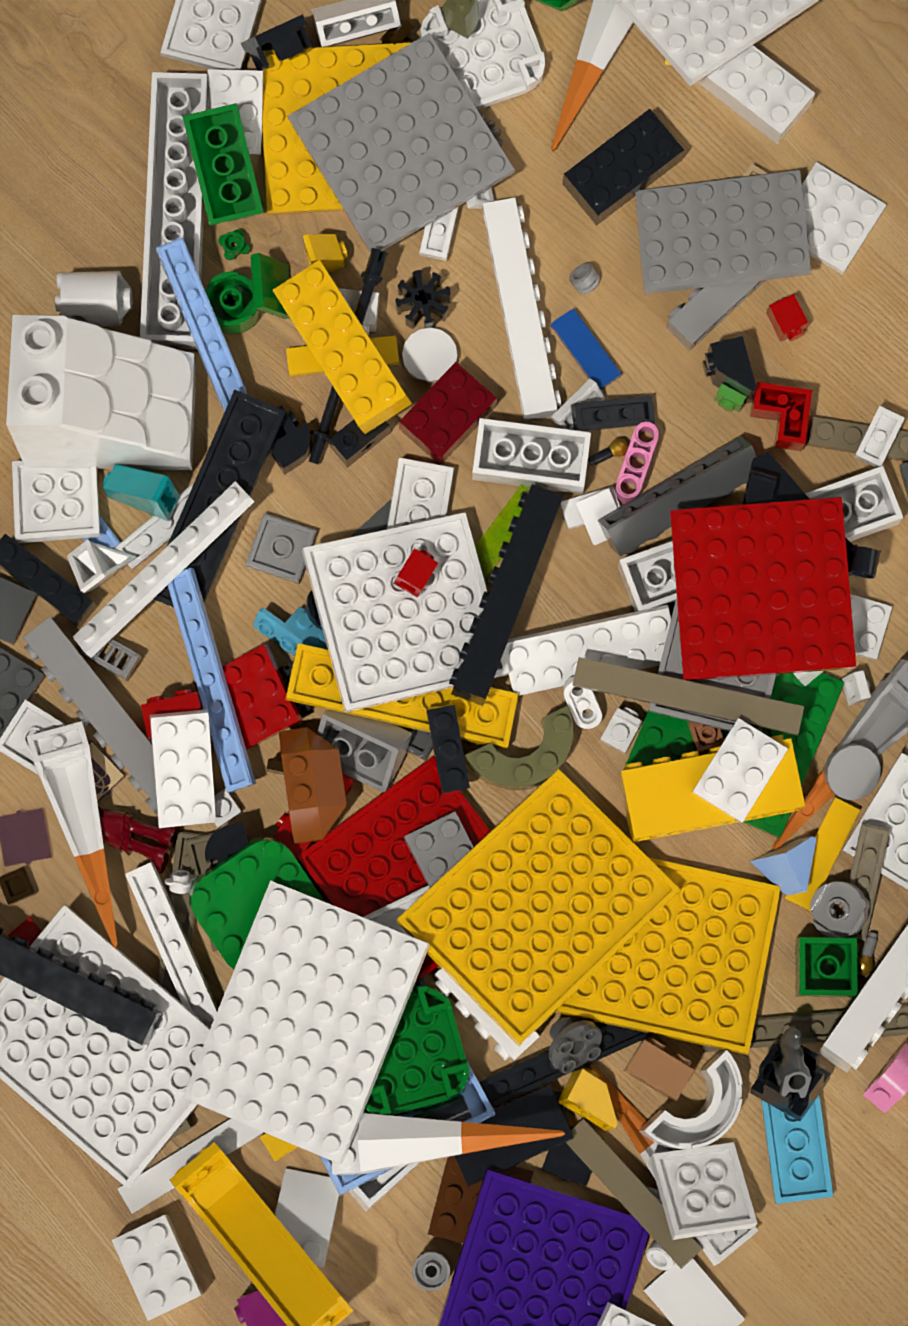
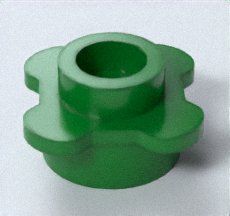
[218,229,250,261]

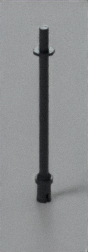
[308,248,389,465]

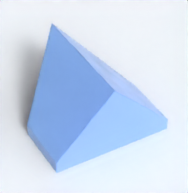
[749,836,816,895]

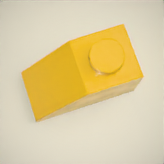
[302,234,348,273]
[557,1068,618,1131]

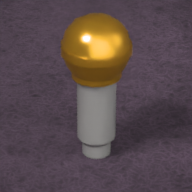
[857,932,877,975]

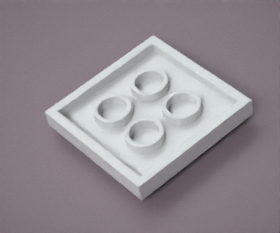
[160,0,262,70]
[802,162,886,275]
[12,461,101,543]
[650,1142,757,1240]

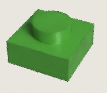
[714,384,747,412]

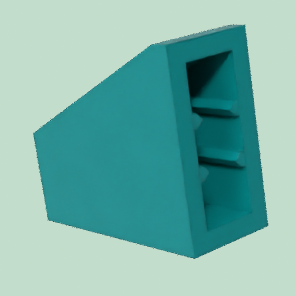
[103,464,180,521]

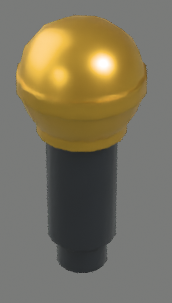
[588,438,628,466]

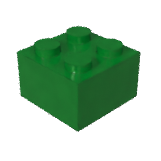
[795,937,858,998]

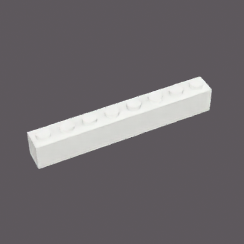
[482,198,561,422]

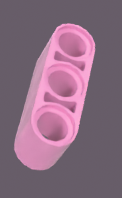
[615,422,659,504]

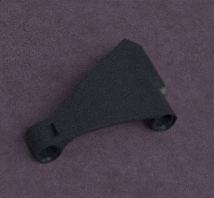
[742,452,881,579]

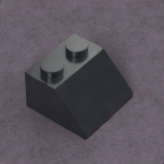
[702,336,757,404]

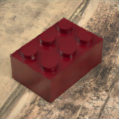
[399,362,497,465]

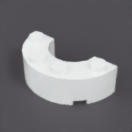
[638,1050,743,1149]

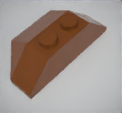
[279,727,347,844]

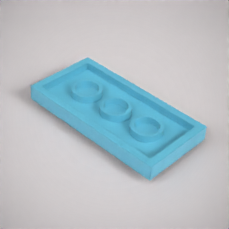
[761,1096,833,1204]

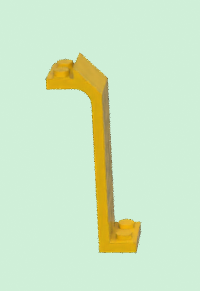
[169,1142,353,1326]

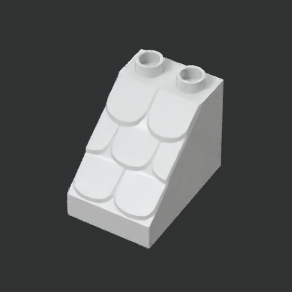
[6,315,197,470]

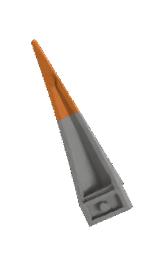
[772,659,908,850]

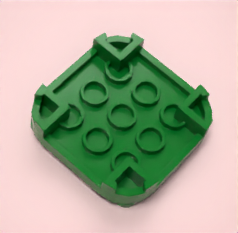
[189,837,324,970]
[364,986,469,1116]

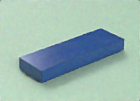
[550,308,621,390]

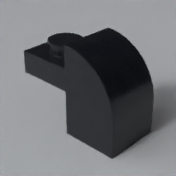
[270,405,312,475]
[205,822,249,868]

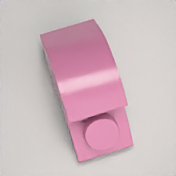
[863,1043,908,1113]

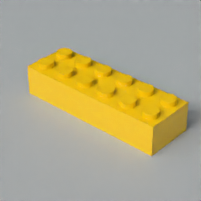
[273,259,412,434]

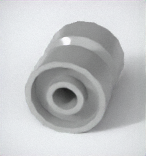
[412,1251,450,1291]

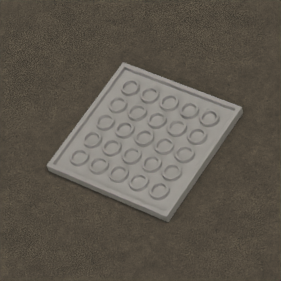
[287,33,515,253]

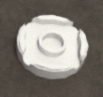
[402,328,457,384]

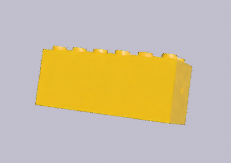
[619,735,805,843]

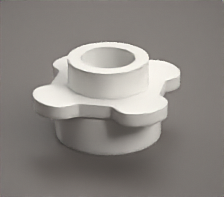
[165,870,197,894]

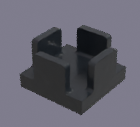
[241,14,312,71]
[750,1045,831,1122]

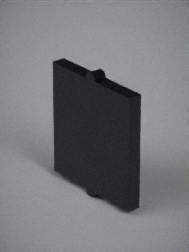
[542,1125,604,1186]

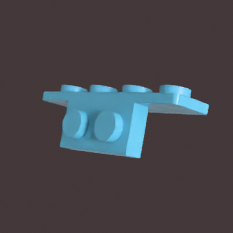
[253,607,328,656]

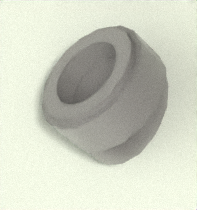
[569,263,600,294]

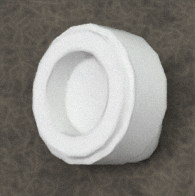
[646,1241,675,1270]

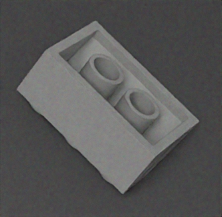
[317,709,412,792]

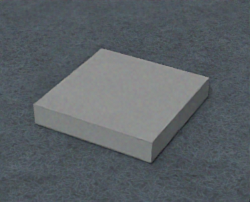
[246,513,317,584]

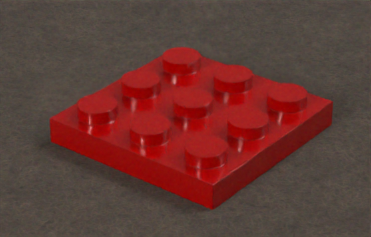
[193,644,303,751]

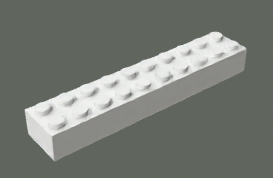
[140,72,208,350]
[617,466,903,612]

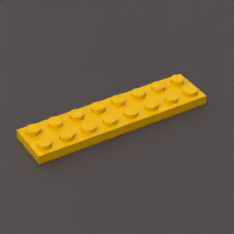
[285,643,518,750]

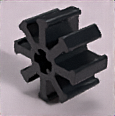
[395,270,451,329]

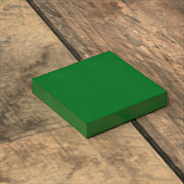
[250,253,290,319]

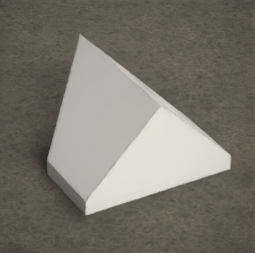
[67,539,136,593]

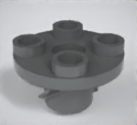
[549,1017,602,1074]

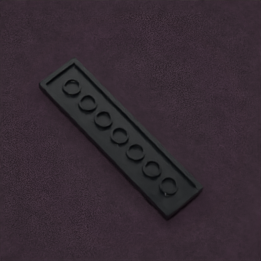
[153,389,287,608]

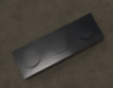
[571,396,655,432]
[426,703,470,793]

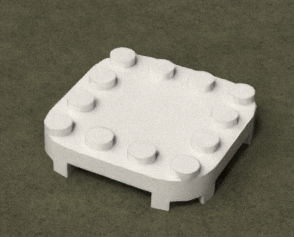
[420,0,545,110]

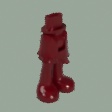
[98,807,180,874]

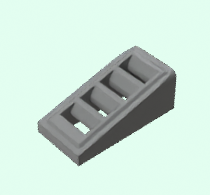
[79,639,142,682]

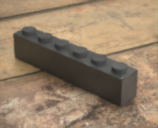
[598,436,757,557]

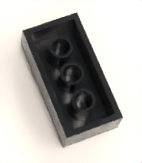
[562,109,684,226]

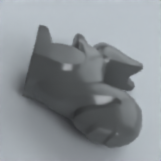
[773,1027,811,1098]

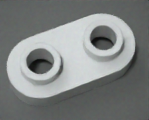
[563,676,602,729]

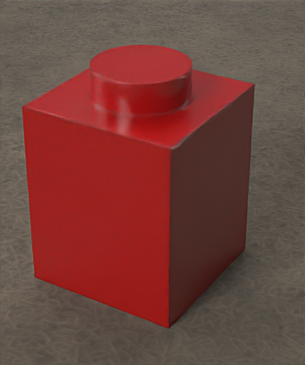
[766,294,808,342]
[393,548,438,598]

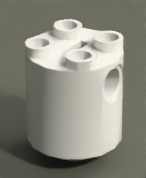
[55,271,133,327]

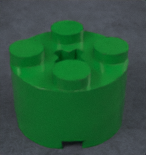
[205,271,260,334]

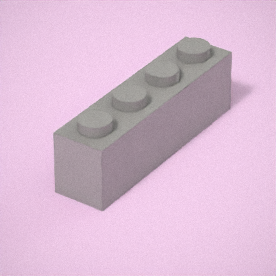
[667,280,766,351]

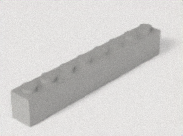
[23,617,157,814]

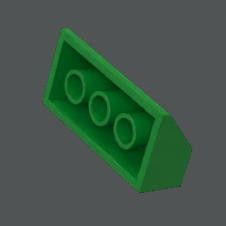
[182,103,264,226]

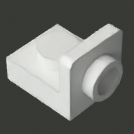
[600,707,642,754]

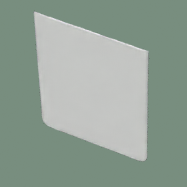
[576,488,617,545]

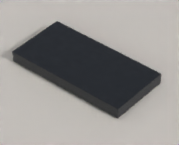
[454,1085,574,1187]

